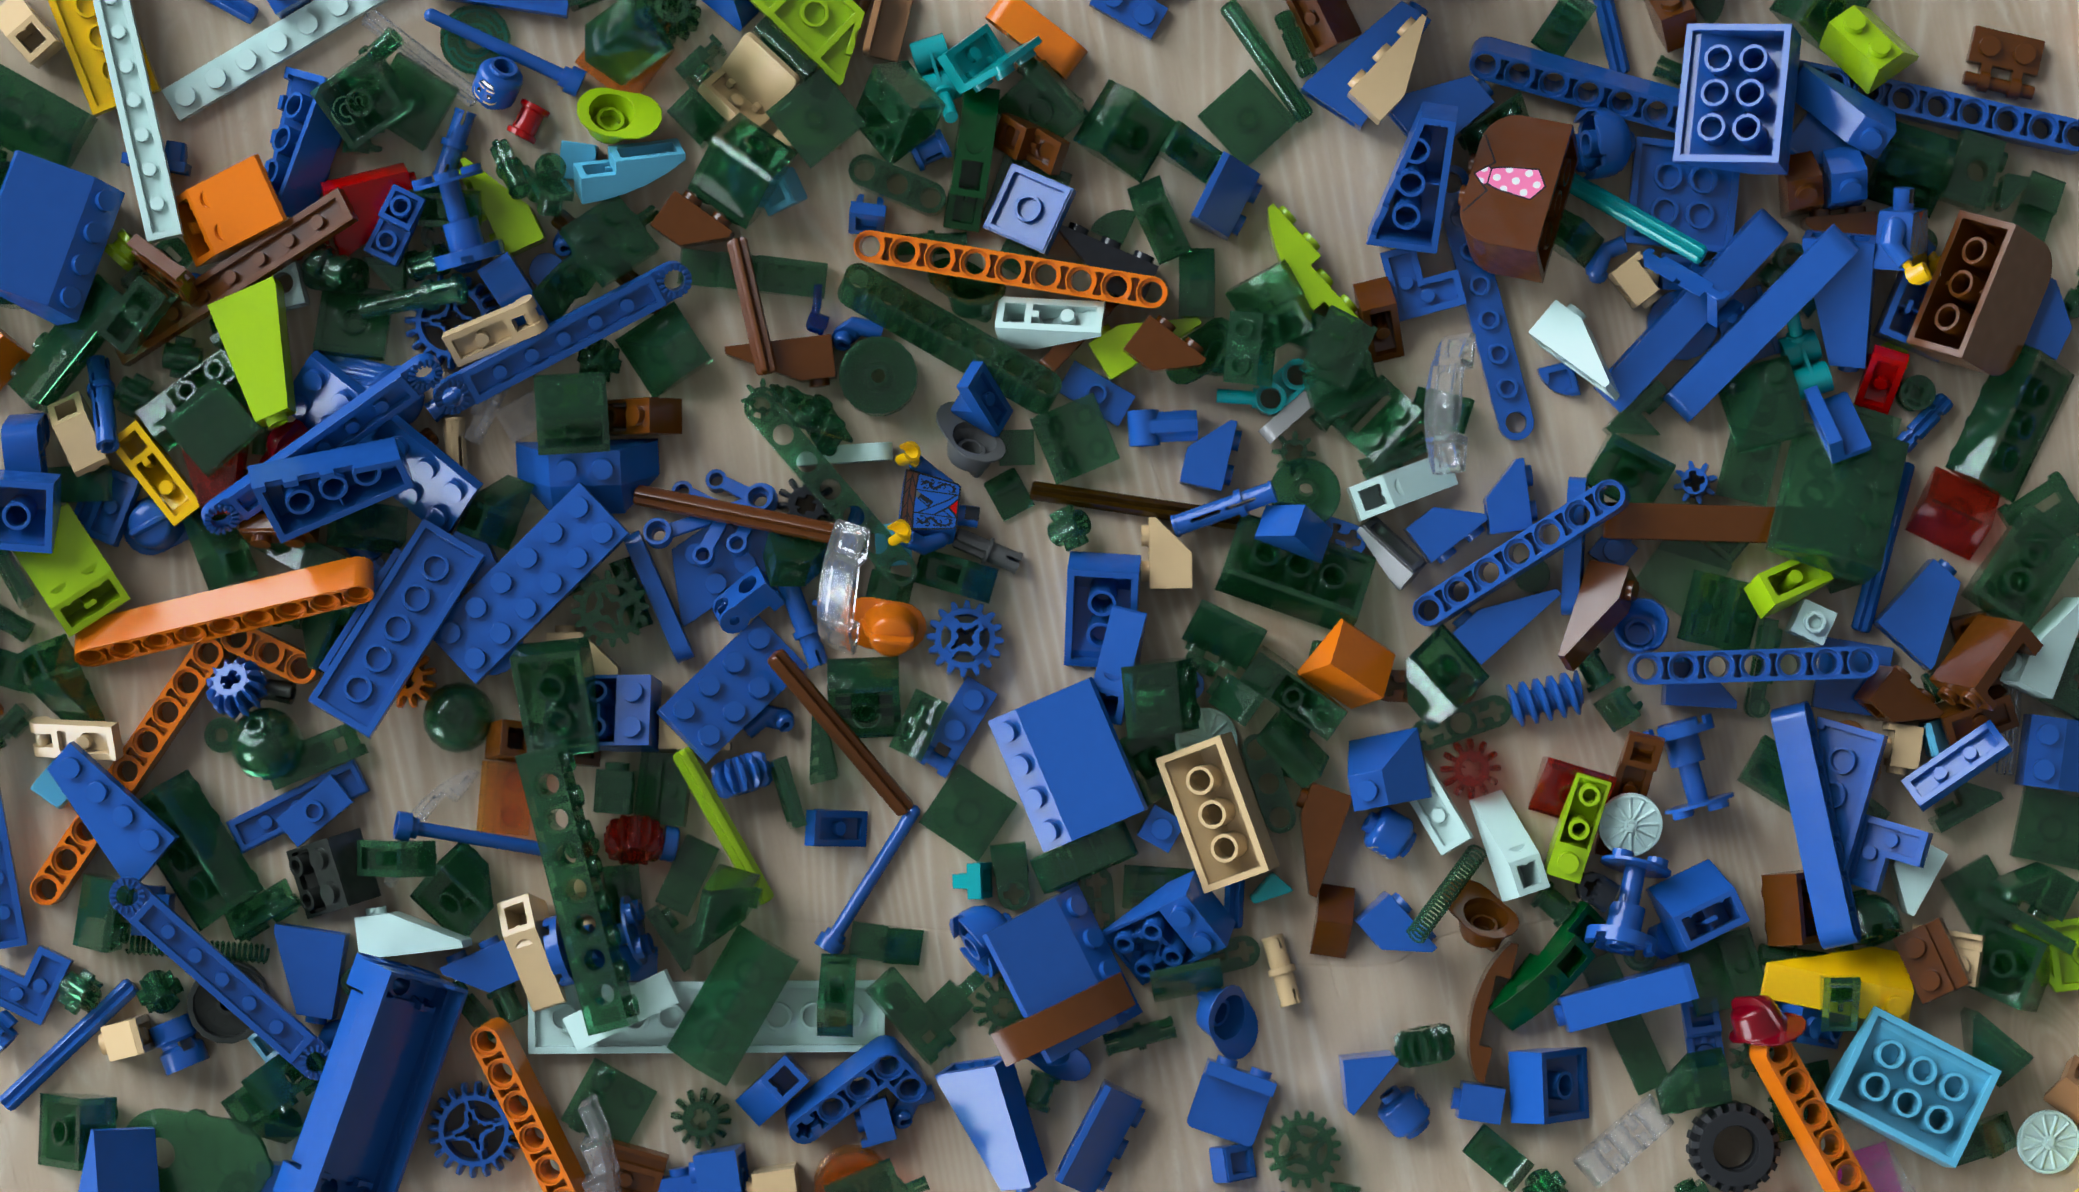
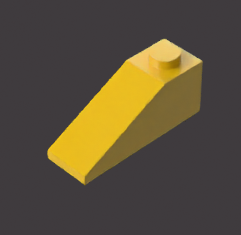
[115,420,203,527]

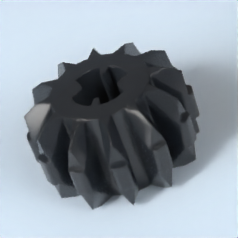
[777,475,837,521]

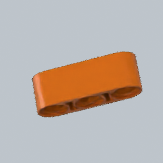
[985,0,1088,80]
[220,628,321,684]

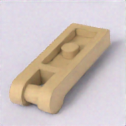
[442,294,548,368]
[29,716,124,761]

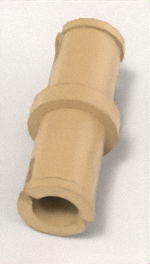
[1261,933,1303,1008]

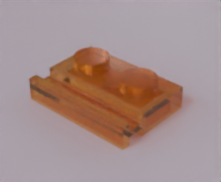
[476,760,535,836]

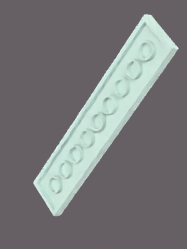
[528,980,885,1054]

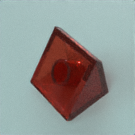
[1904,466,2000,561]
[1528,756,1617,818]

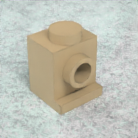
[1608,251,1662,309]
[1882,722,1925,776]

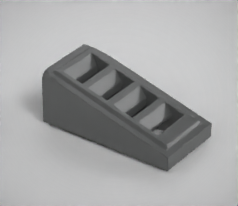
[1357,516,1427,591]

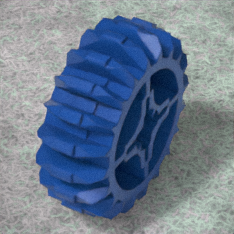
[404,274,500,370]
[427,1081,521,1178]

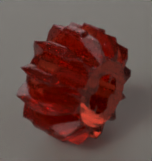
[1440,738,1501,799]
[604,814,665,866]

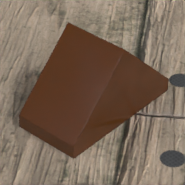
[1310,883,1355,959]

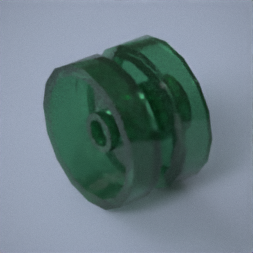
[839,336,918,417]

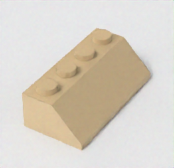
[1155,732,1280,894]

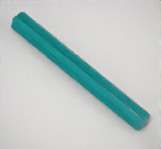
[1570,173,1708,264]

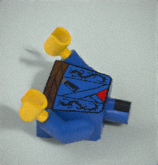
[1873,187,1941,285]
[887,441,980,555]

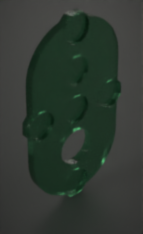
[126,1108,274,1192]

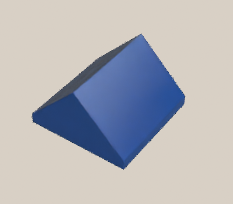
[1338,1050,1399,1116]

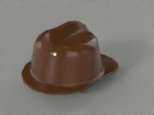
[1443,879,1519,952]

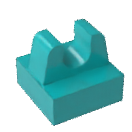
[952,862,993,899]

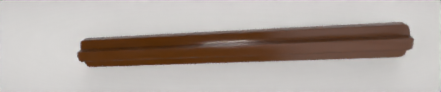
[633,485,839,544]
[767,649,914,816]

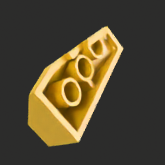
[1760,946,1914,1023]

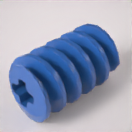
[1506,670,1584,727]

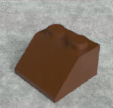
[1761,870,1820,946]

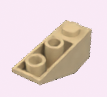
[1347,14,1427,125]
[496,893,567,1012]

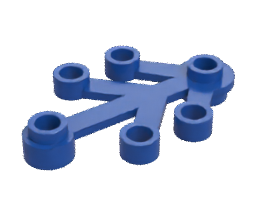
[643,469,778,568]

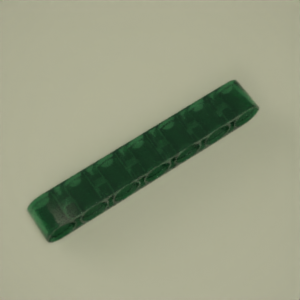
[837,263,1062,414]
[744,391,917,588]

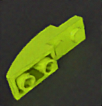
[1266,203,1358,330]

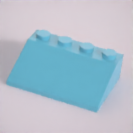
[1821,1006,2002,1168]

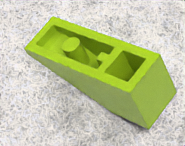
[1088,317,1202,381]

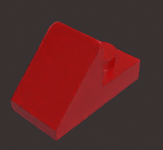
[1854,344,1910,415]

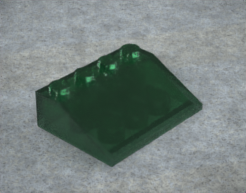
[1765,421,1909,585]

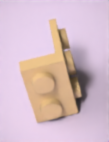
[696,32,800,139]

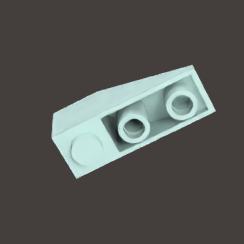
[1346,451,1459,522]
[1469,789,1550,902]

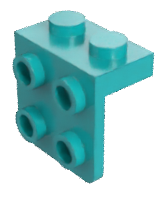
[937,23,1042,94]

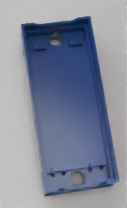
[272,952,469,1192]

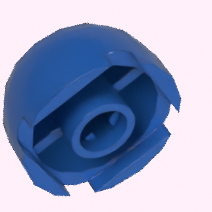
[1574,108,1636,180]
[949,905,1012,978]

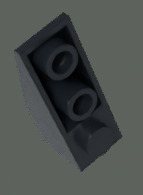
[1059,222,1159,308]

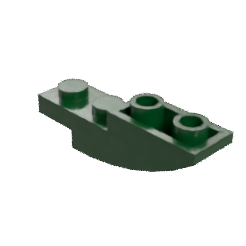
[943,87,1000,233]
[1488,900,1606,1031]

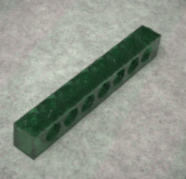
[515,743,640,1036]

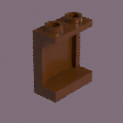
[1929,614,2043,711]

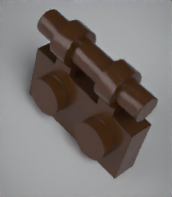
[1962,25,2045,100]

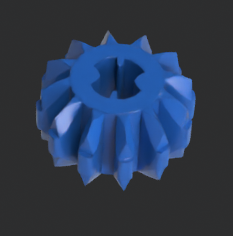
[205,656,268,719]
[710,751,773,799]

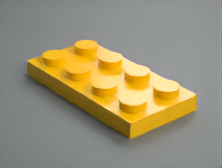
[48,0,161,117]

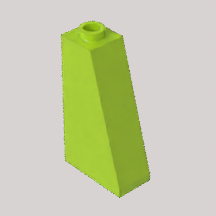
[207,276,296,429]

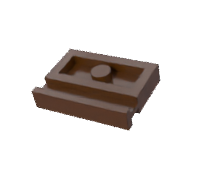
[126,234,200,306]
[1893,917,1972,1004]
[588,1136,670,1192]

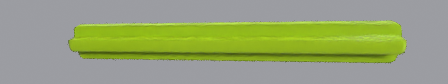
[673,747,774,906]

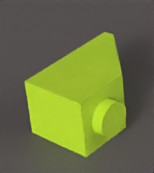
[1744,548,1834,619]

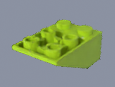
[13,502,131,638]

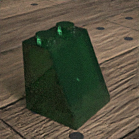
[687,112,798,229]

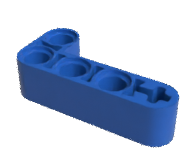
[1,412,50,473]
[785,1035,927,1144]

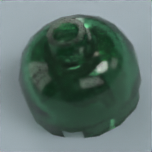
[423,682,495,753]
[230,708,305,780]
[1834,889,1904,952]

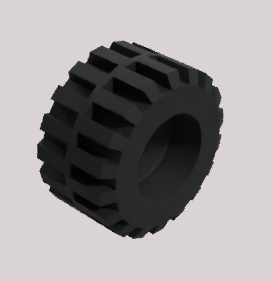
[1686,1100,1781,1192]

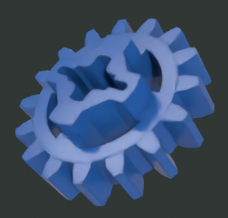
[926,600,1004,678]

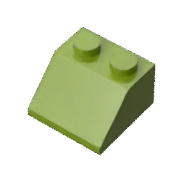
[1819,5,1919,94]

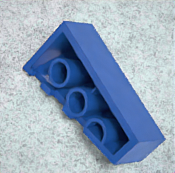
[265,66,358,218]

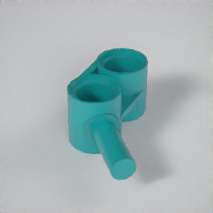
[909,33,963,123]
[1778,312,1834,401]
[1216,358,1314,416]

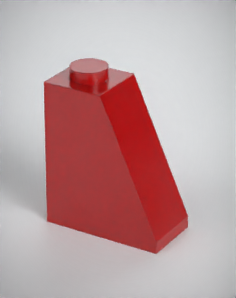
[320,163,419,259]

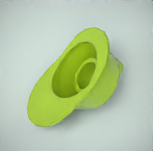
[577,87,662,144]

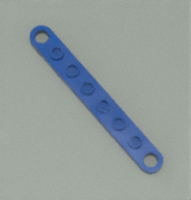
[1442,165,1534,441]
[433,261,692,415]
[201,353,443,535]
[109,876,330,1081]

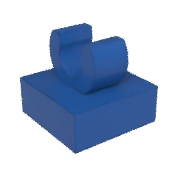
[848,194,887,237]

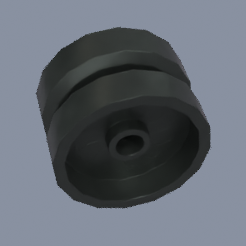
[187,960,270,1044]

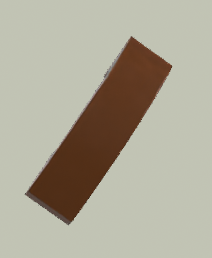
[1595,730,1665,856]
[1467,941,1519,1083]
[991,972,1136,1067]

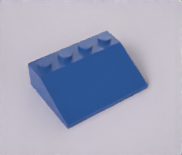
[1673,23,1802,175]
[0,150,125,326]
[988,677,1148,853]
[982,885,1143,1064]

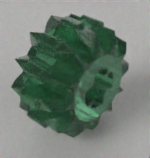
[640,0,701,45]
[973,977,1024,1035]
[1394,1023,1455,1068]
[671,1087,732,1149]

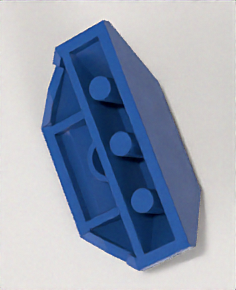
[516,438,660,514]

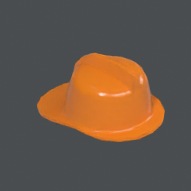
[841,597,926,657]

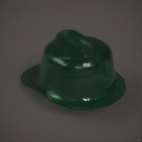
[927,258,1006,323]
[1166,317,1245,384]

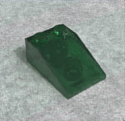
[1961,503,2079,630]
[1181,599,1268,673]
[509,637,600,759]

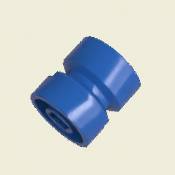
[148,1013,210,1075]

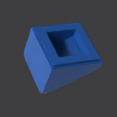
[1209,1143,1257,1183]

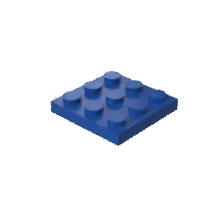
[1624,136,1740,253]

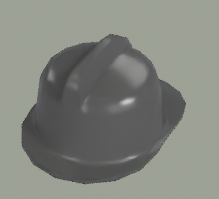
[936,402,1006,478]

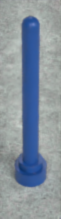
[424,8,587,97]
[814,805,920,958]
[393,811,564,859]

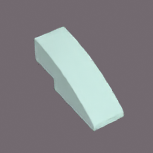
[562,969,682,1051]

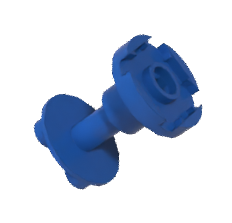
[411,163,505,271]
[1642,713,1734,821]
[1584,848,1671,957]
[542,895,655,987]

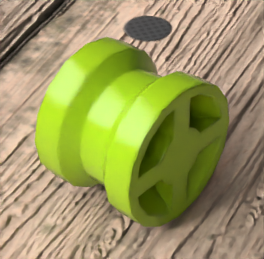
[104,228,136,273]

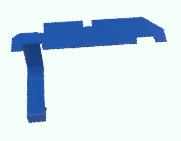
[1643,247,1744,328]

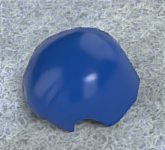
[1614,598,1669,654]

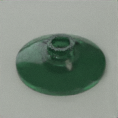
[1271,458,1341,522]

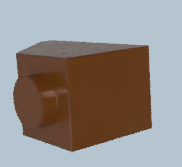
[1778,150,1824,219]
[1353,276,1405,364]

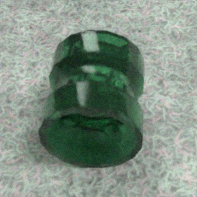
[305,243,356,291]
[1895,375,1936,412]

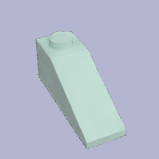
[995,296,1106,349]
[1529,299,1620,401]
[2000,597,2079,699]
[354,906,472,958]

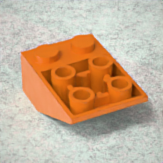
[176,154,287,268]

